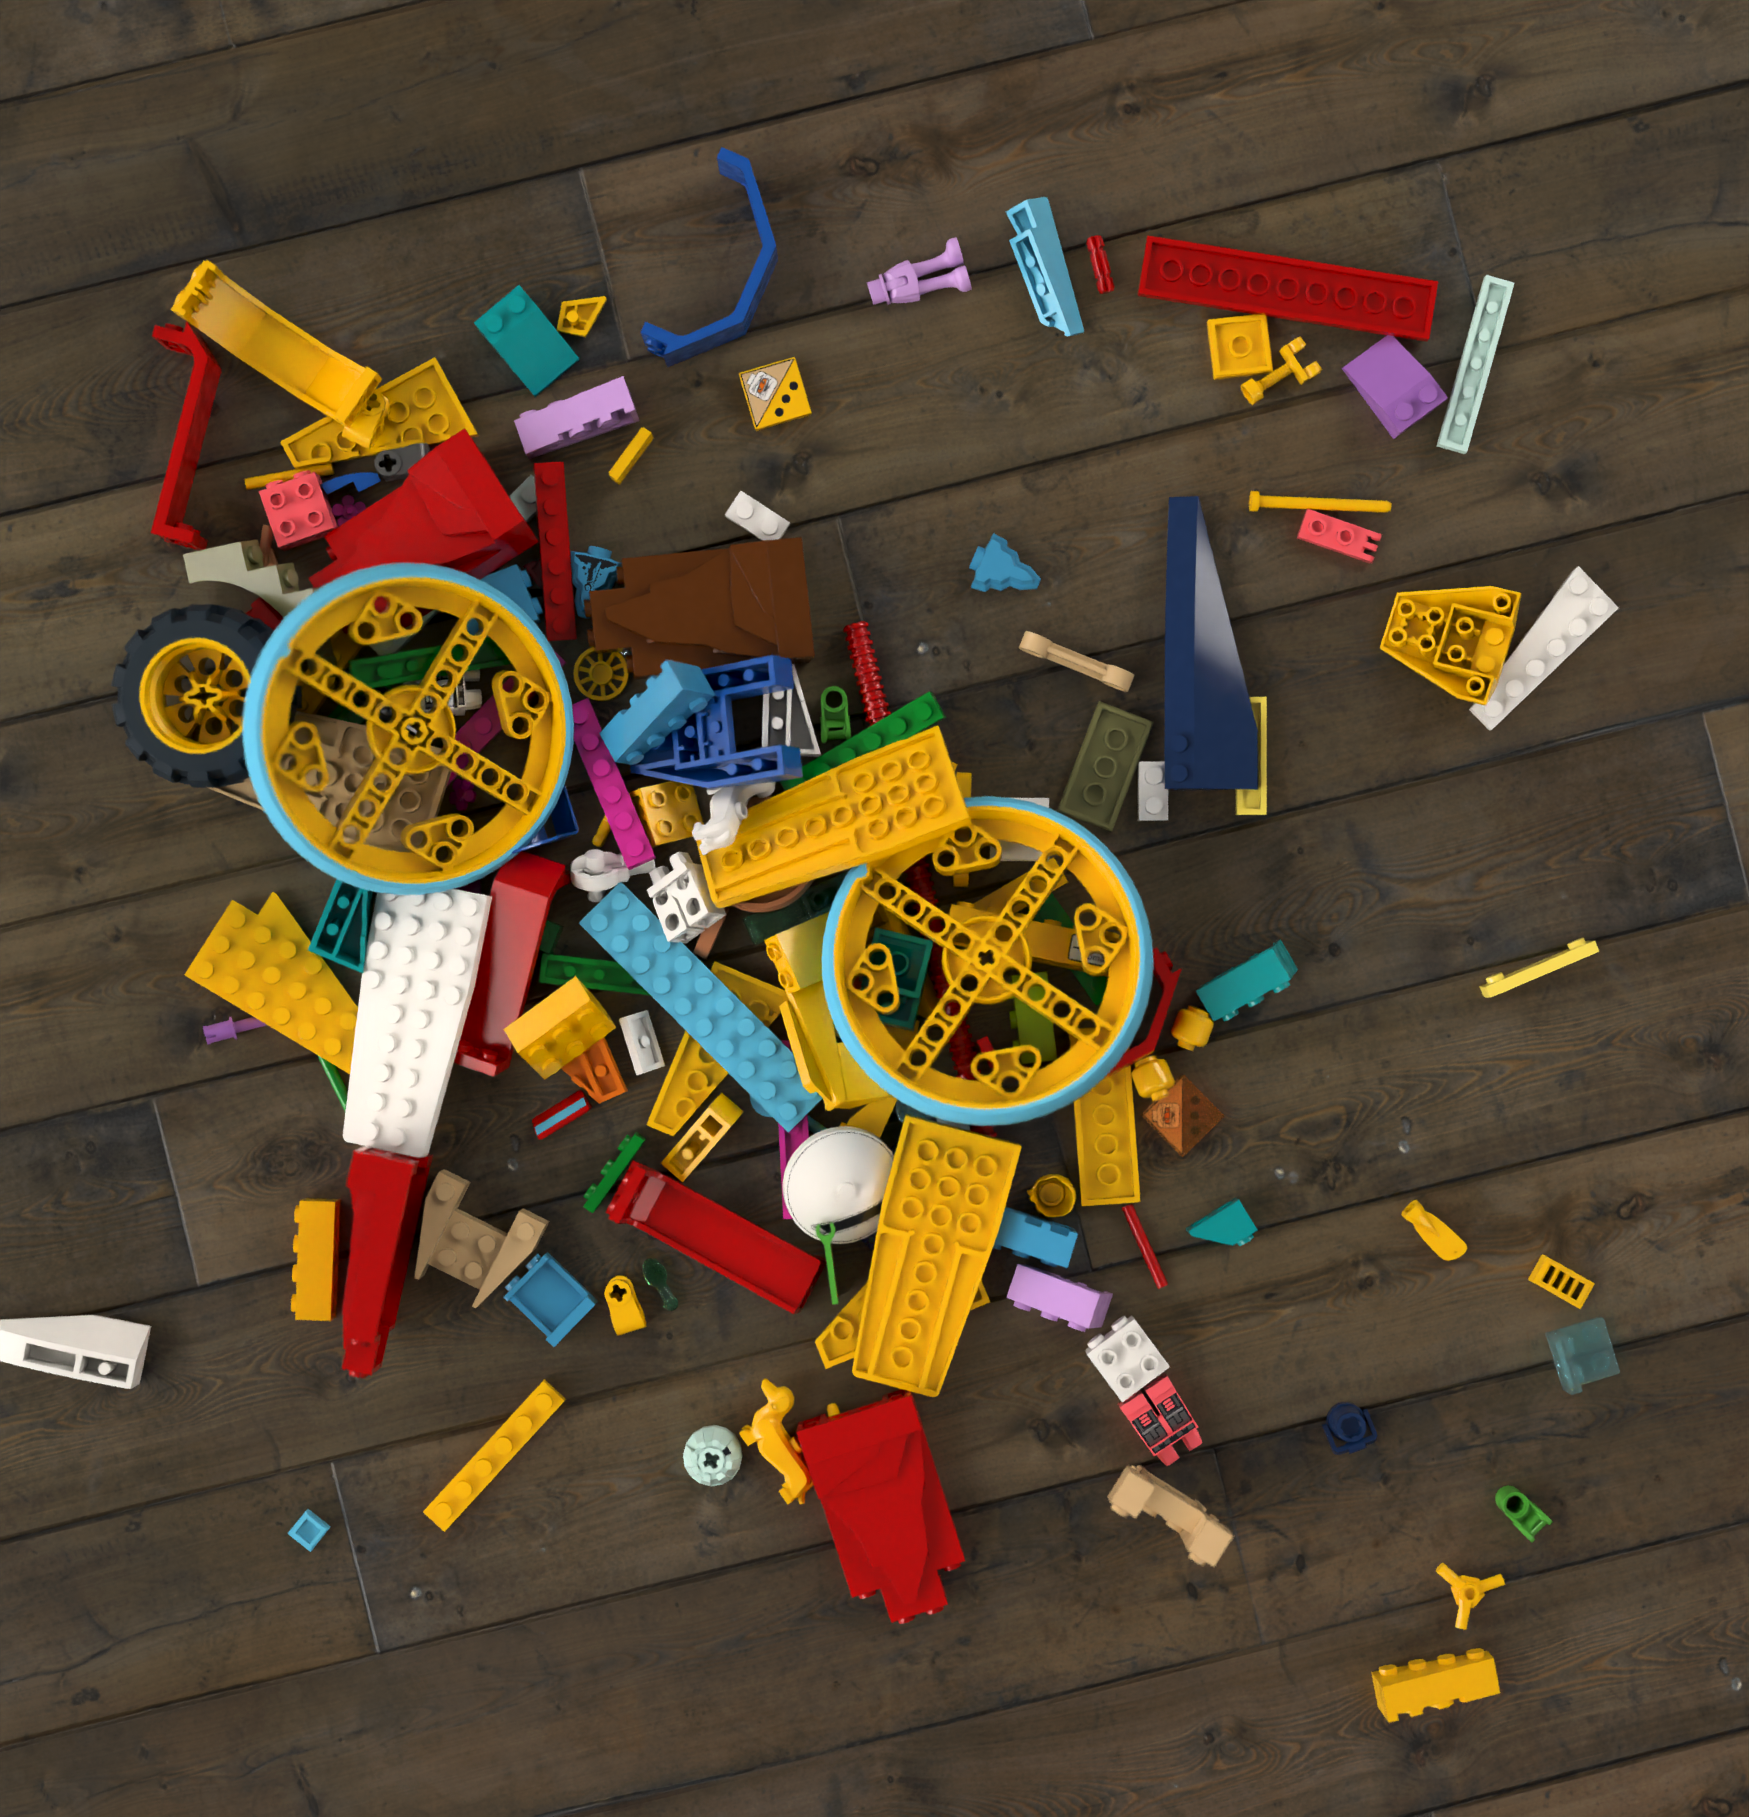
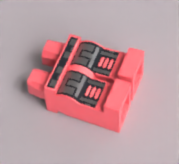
[1118,1373,1203,1466]

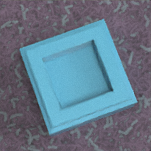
[287,1509,331,1552]

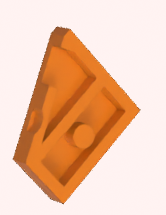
[561,1037,628,1104]

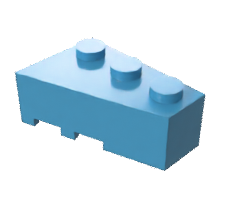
[993,1207,1078,1268]

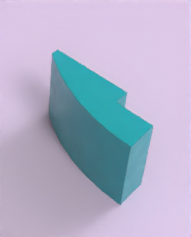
[861,928,934,1032]

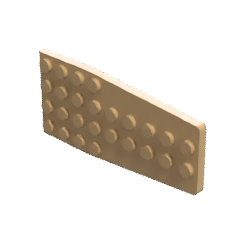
[189,692,452,852]

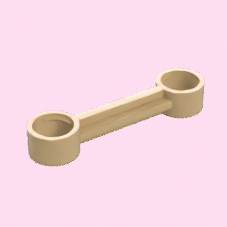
[1019,631,1135,692]

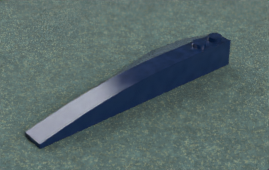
[1165,496,1258,791]

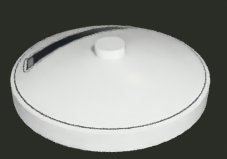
[783,1126,894,1244]

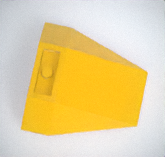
[1380,586,1521,706]

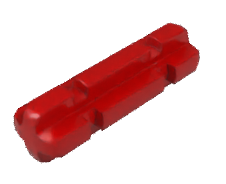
[1086,235,1115,294]

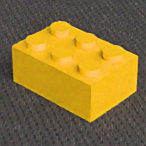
[504,976,616,1080]

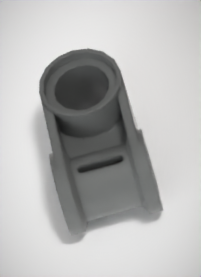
[374,443,430,481]

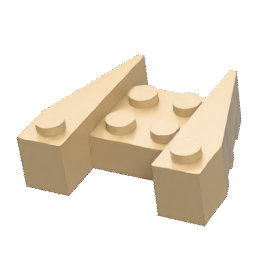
[414,1169,550,1308]
[1108,1465,1233,1567]

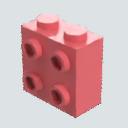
[259,470,338,551]

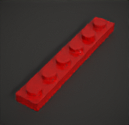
[533,462,577,641]

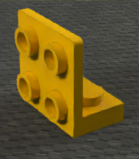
[629,781,704,848]

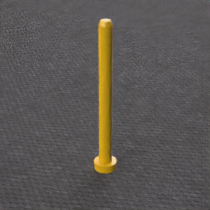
[1249,491,1392,513]

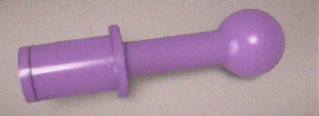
[203,1016,267,1045]

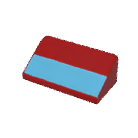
[532,1090,592,1140]

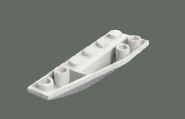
[0,1315,151,1389]

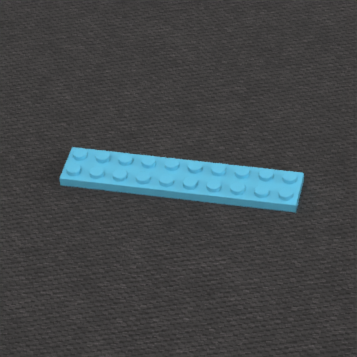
[579,882,823,1133]

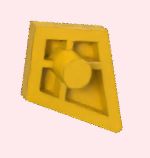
[557,296,607,337]

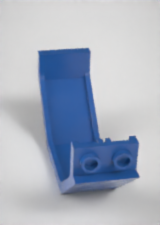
[640,147,778,368]

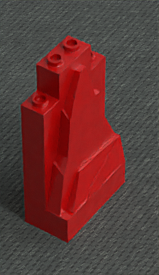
[308,428,539,634]
[342,1146,433,1378]
[796,1389,965,1624]

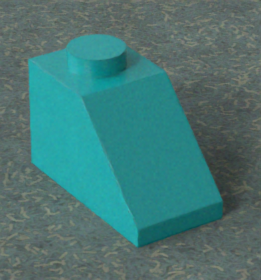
[1186,1197,1258,1246]

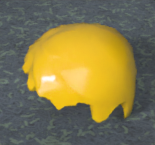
[1027,1174,1076,1217]

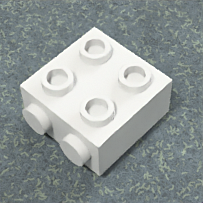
[1085,1315,1170,1402]

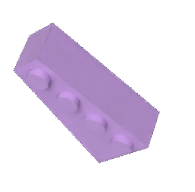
[514,376,640,459]

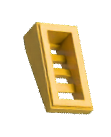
[1528,1254,1595,1309]

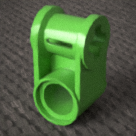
[820,686,851,743]
[1495,1485,1553,1543]

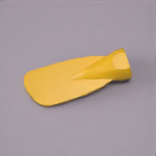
[1401,1200,1467,1261]

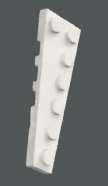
[1469,566,1619,731]

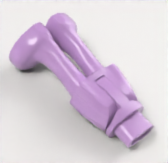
[867,237,972,305]

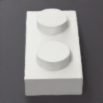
[725,491,790,541]
[1138,761,1168,821]
[619,1010,665,1075]

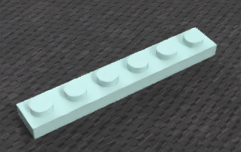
[1437,275,1514,454]

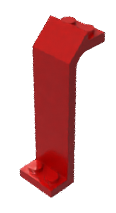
[151,321,222,550]
[454,851,571,1077]
[605,1160,827,1314]

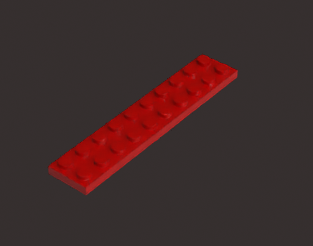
[1137,235,1438,342]

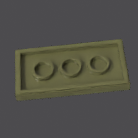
[1057,701,1154,832]

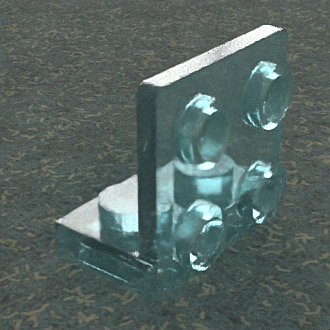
[1545,1317,1620,1395]

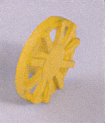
[573,647,629,701]

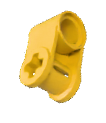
[342,389,390,450]
[605,1275,646,1336]

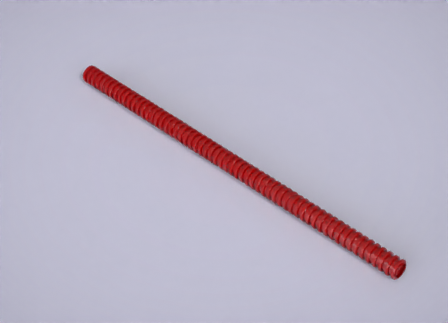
[843,621,997,1137]

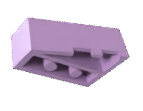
[1006,1264,1113,1332]

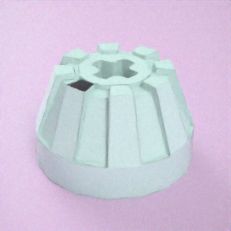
[683,1425,743,1486]

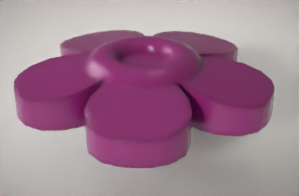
[332,495,366,526]
[449,779,477,811]

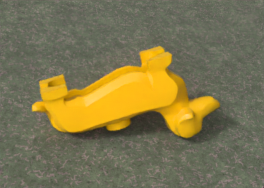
[739,1378,814,1505]

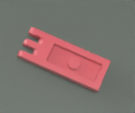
[1297,509,1382,563]

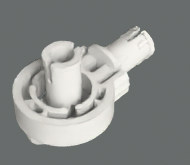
[570,849,656,902]

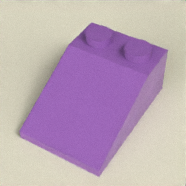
[1342,335,1448,439]

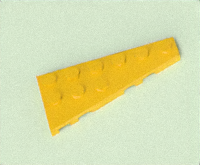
[280,357,479,469]
[646,961,789,1136]

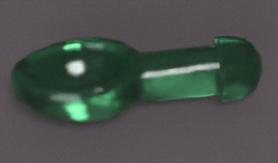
[643,1258,678,1311]

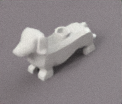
[692,782,776,855]

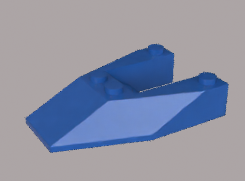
[630,655,803,789]

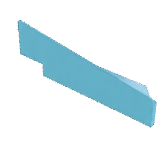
[1006,197,1084,337]

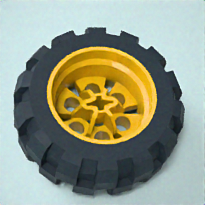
[112,604,302,788]

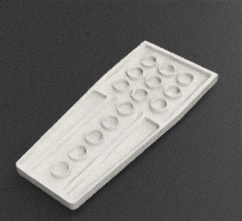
[343,889,492,1157]

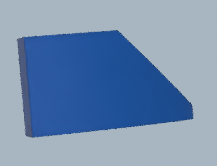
[321,472,381,495]

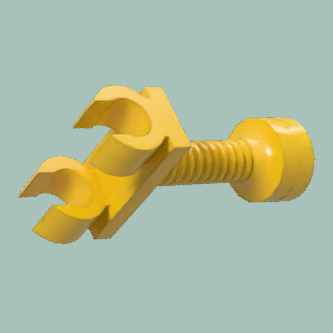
[1241,336,1322,405]

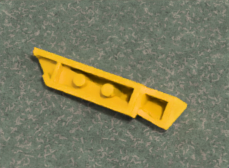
[779,980,847,1111]

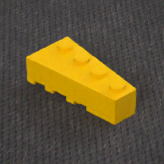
[1371,1648,1500,1723]

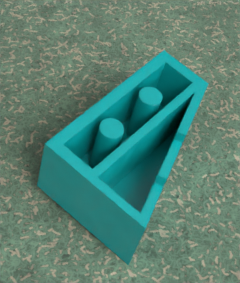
[308,879,373,973]
[1196,939,1298,1022]

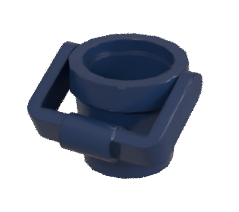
[1322,1402,1377,1455]

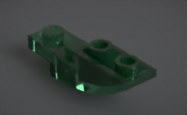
[742,870,849,946]

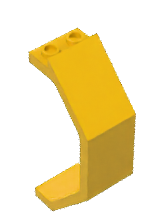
[171,260,382,428]

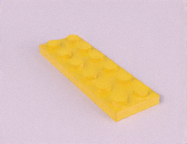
[1069,1027,1141,1206]

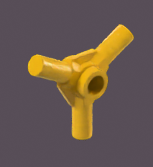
[1436,1563,1505,1630]

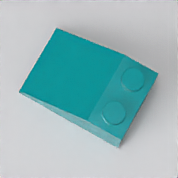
[474,285,580,397]

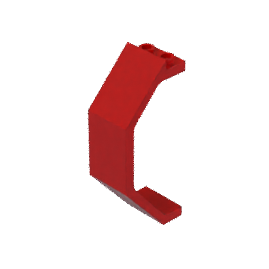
[976,947,1182,1081]

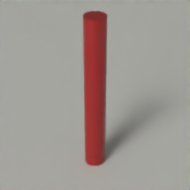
[1121,1203,1168,1289]

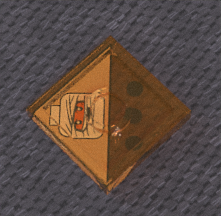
[1141,1074,1225,1157]

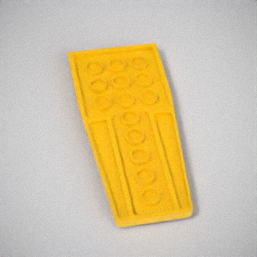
[696,726,972,908]
[852,1114,1022,1397]

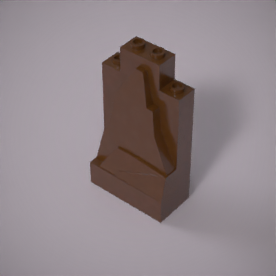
[584,537,815,680]

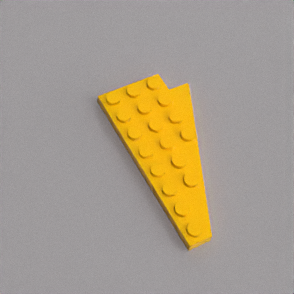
[184,892,358,1074]

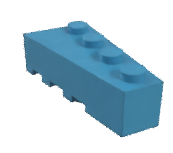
[599,660,715,765]

